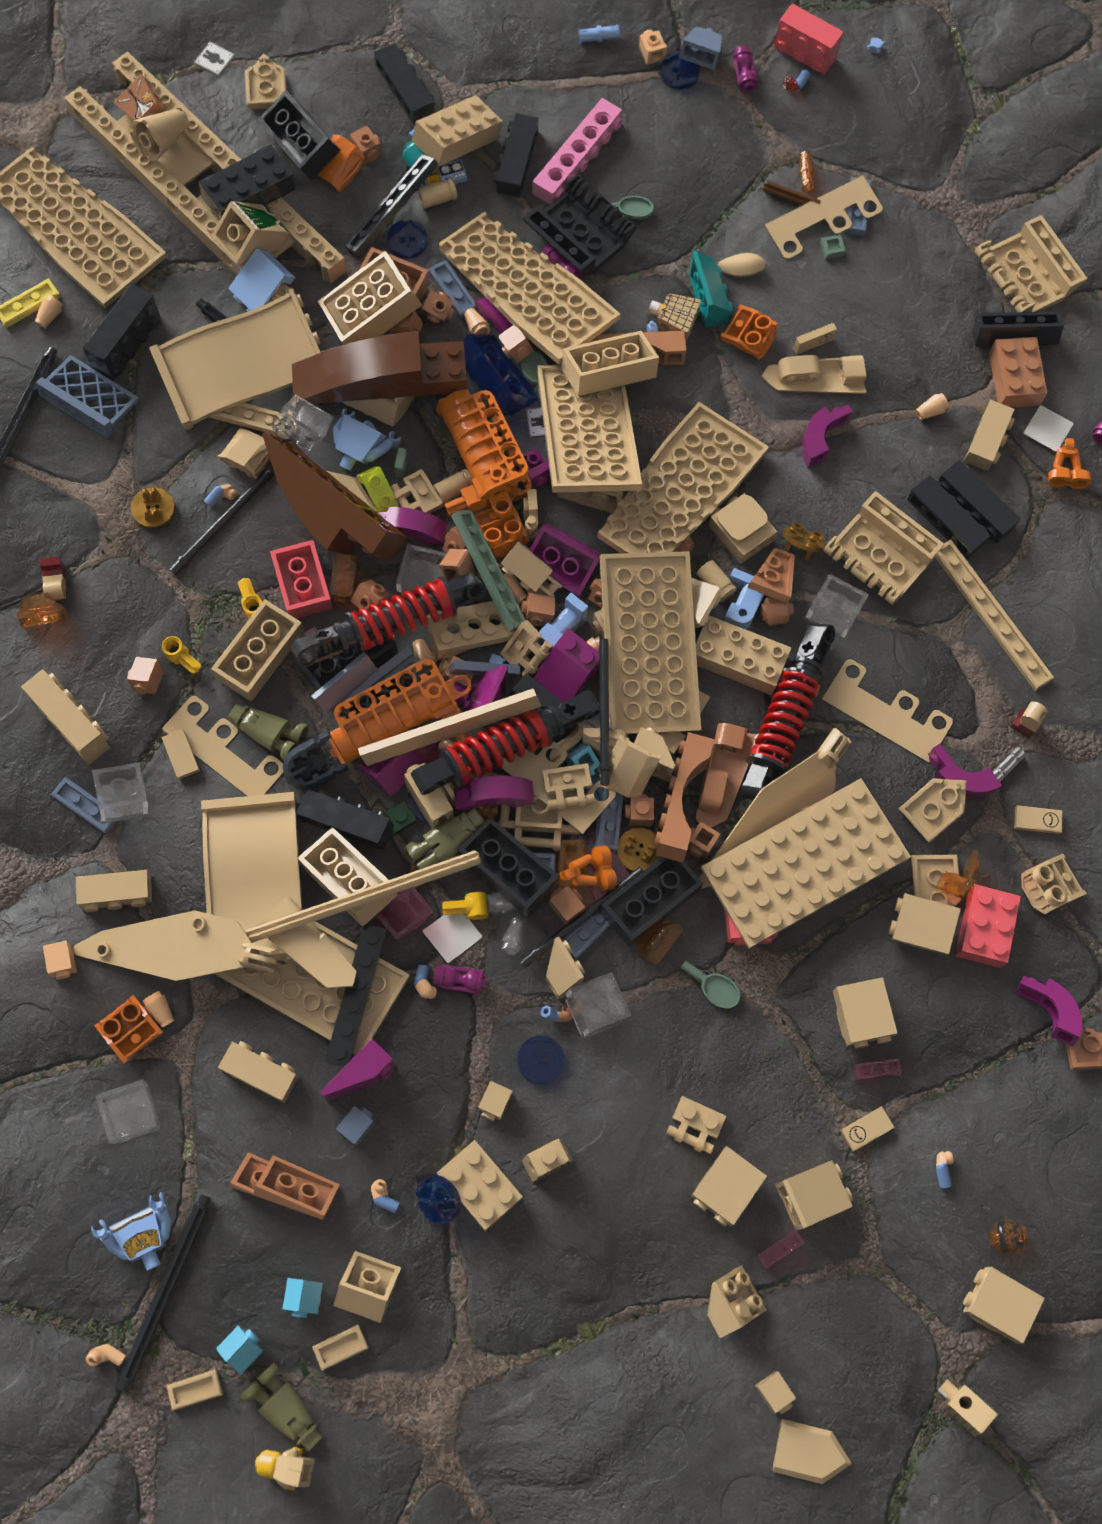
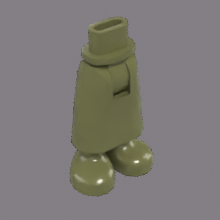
[228,704,309,760]
[406,808,485,869]
[238,1363,322,1452]

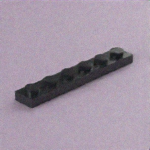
[344,154,438,257]
[325,924,387,1067]

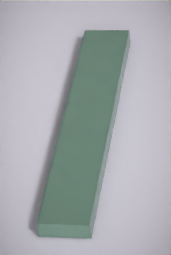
[451,510,526,632]

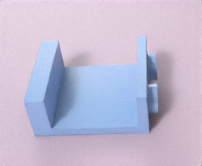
[228,248,295,311]

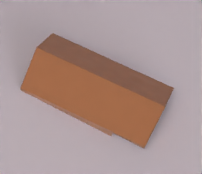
[229,1152,340,1221]

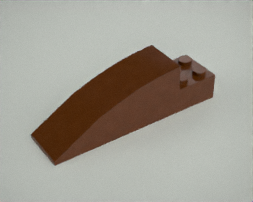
[292,331,467,405]
[262,431,408,559]

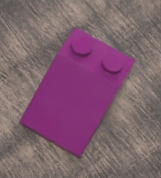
[533,628,600,702]
[463,665,508,729]
[320,1039,395,1102]

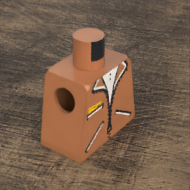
[113,75,165,120]

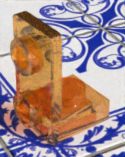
[936,850,980,899]

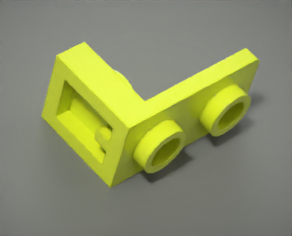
[356,466,399,513]

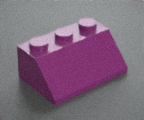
[530,523,602,596]
[356,727,439,796]

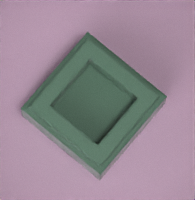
[820,235,846,260]
[394,448,408,478]

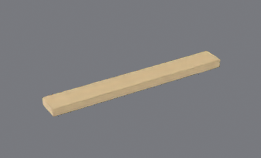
[935,539,1054,691]
[359,689,541,766]

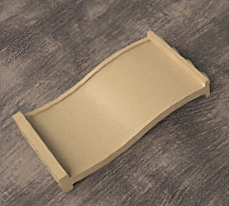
[149,289,323,430]
[201,792,303,968]

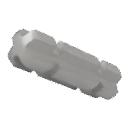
[993,747,1026,782]

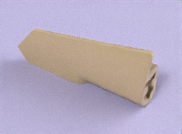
[761,355,867,394]
[256,897,357,989]

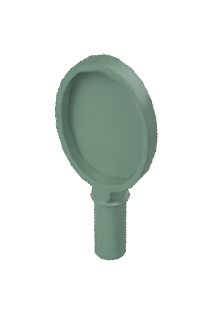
[611,196,654,219]
[521,351,548,397]
[681,961,740,1009]

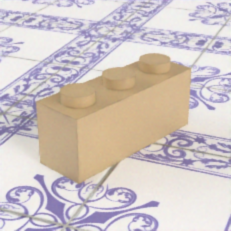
[964,400,1015,471]
[76,870,152,912]
[218,1041,298,1103]

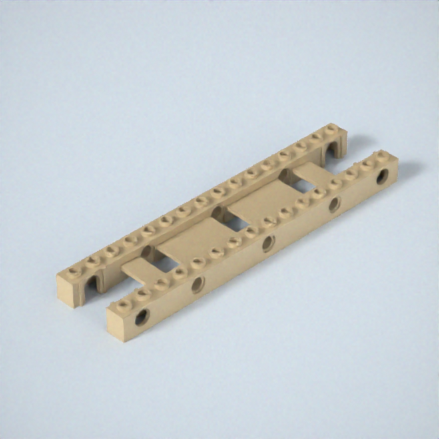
[65,52,346,303]

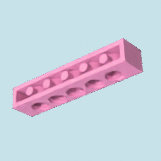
[532,98,623,205]

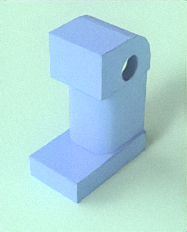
[724,568,764,630]
[538,593,588,651]

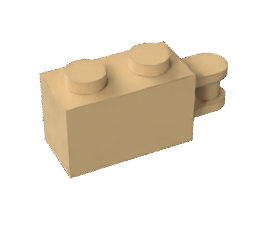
[501,541,562,597]

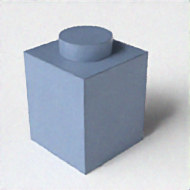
[336,1106,375,1147]

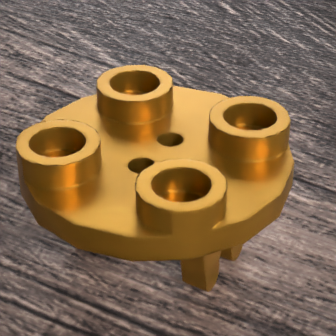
[131,487,175,528]
[783,522,824,561]
[617,827,661,872]

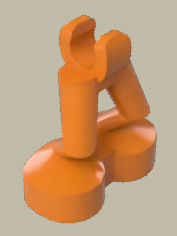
[1048,438,1091,489]
[560,845,617,892]

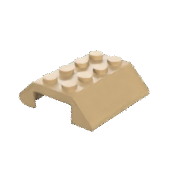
[974,215,1087,312]
[823,491,944,605]

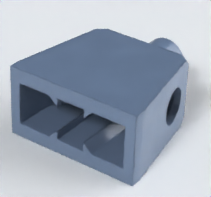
[679,27,722,70]

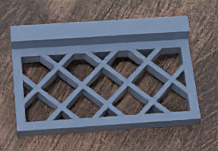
[36,355,139,439]
[338,646,430,718]

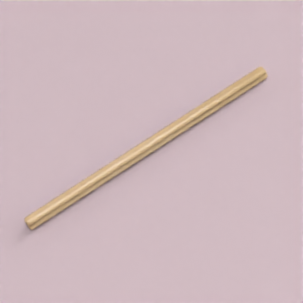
[245,851,481,943]

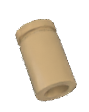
[418,179,457,209]
[433,469,472,504]
[697,560,737,603]

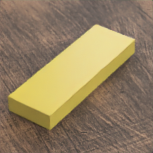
[0,278,61,328]

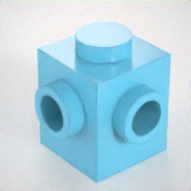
[283,1278,323,1318]
[216,1326,263,1374]

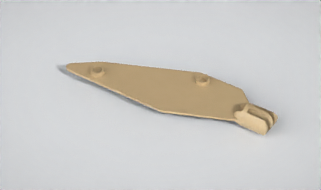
[699,728,852,889]
[73,910,279,981]

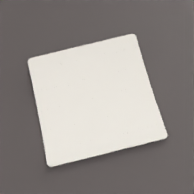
[1024,406,1073,452]
[423,914,482,963]

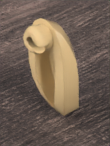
[718,253,765,278]
[549,725,583,766]

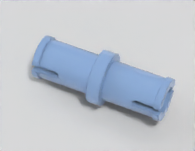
[579,25,620,43]

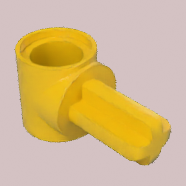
[238,578,262,620]
[162,636,202,674]
[442,892,488,920]

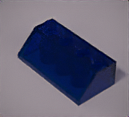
[462,333,540,416]

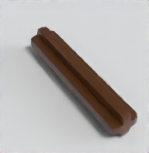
[763,181,821,206]

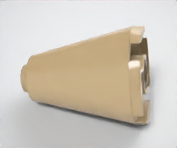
[130,109,188,161]

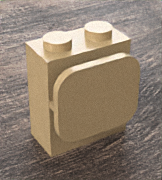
[708,493,777,564]
[404,763,455,829]
[889,893,961,955]
[833,977,897,1049]
[691,1146,767,1227]
[963,1267,1045,1344]

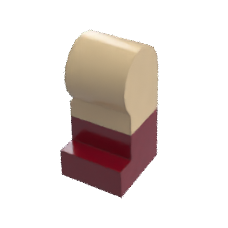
[39,556,66,601]
[1010,702,1048,738]

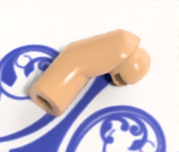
[86,1344,127,1367]

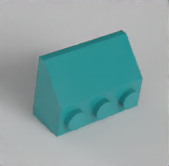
[689,251,733,328]

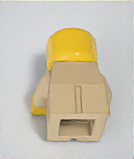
[255,1447,315,1491]

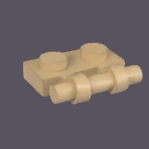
[390,469,444,514]
[523,489,538,542]
[500,620,552,677]
[542,763,595,811]
[666,1096,726,1154]

